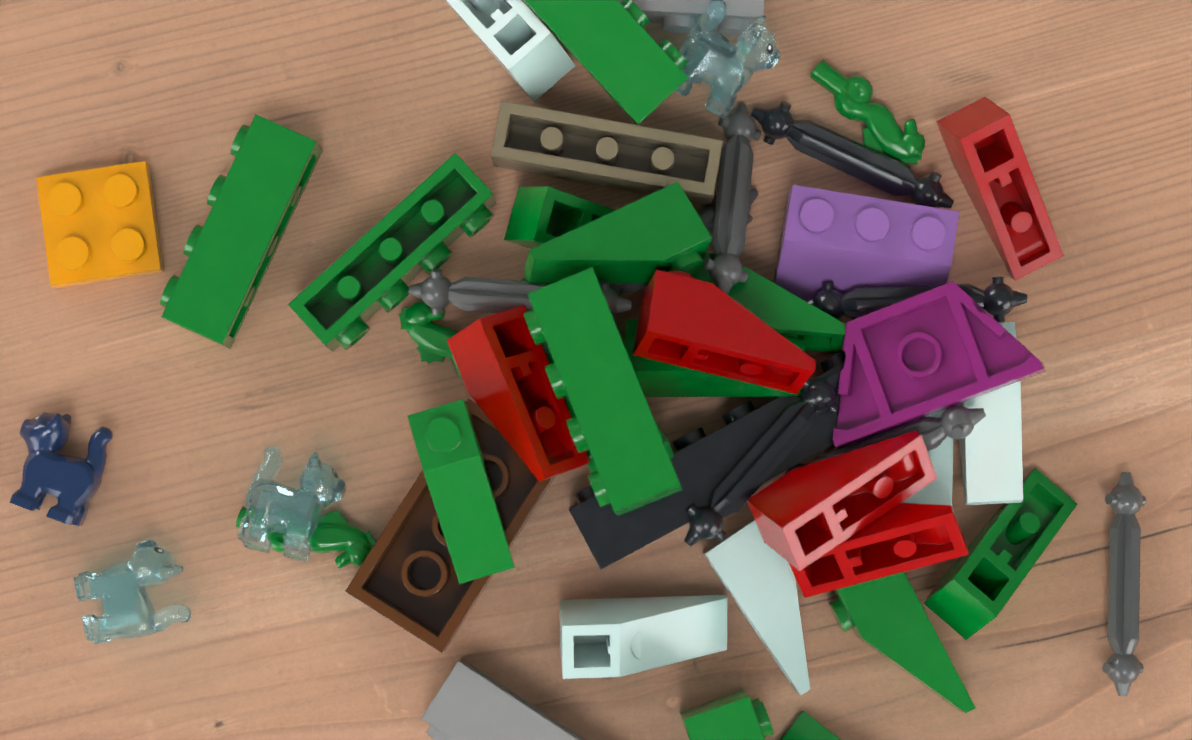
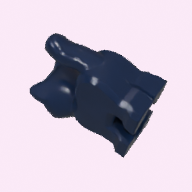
[10,412,113,526]

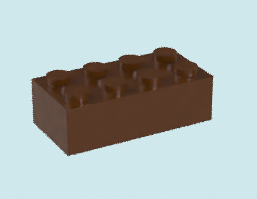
[345,398,556,653]

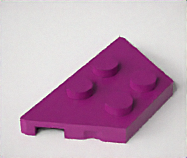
[833,281,1046,448]

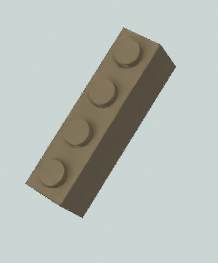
[491,101,723,205]

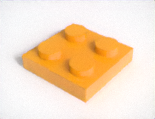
[36,161,164,288]

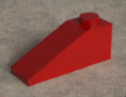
[936,97,1064,281]
[633,270,816,394]
[447,305,590,482]
[747,431,937,571]
[788,503,969,598]

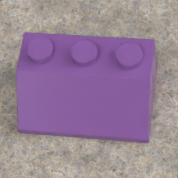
[773,185,959,301]

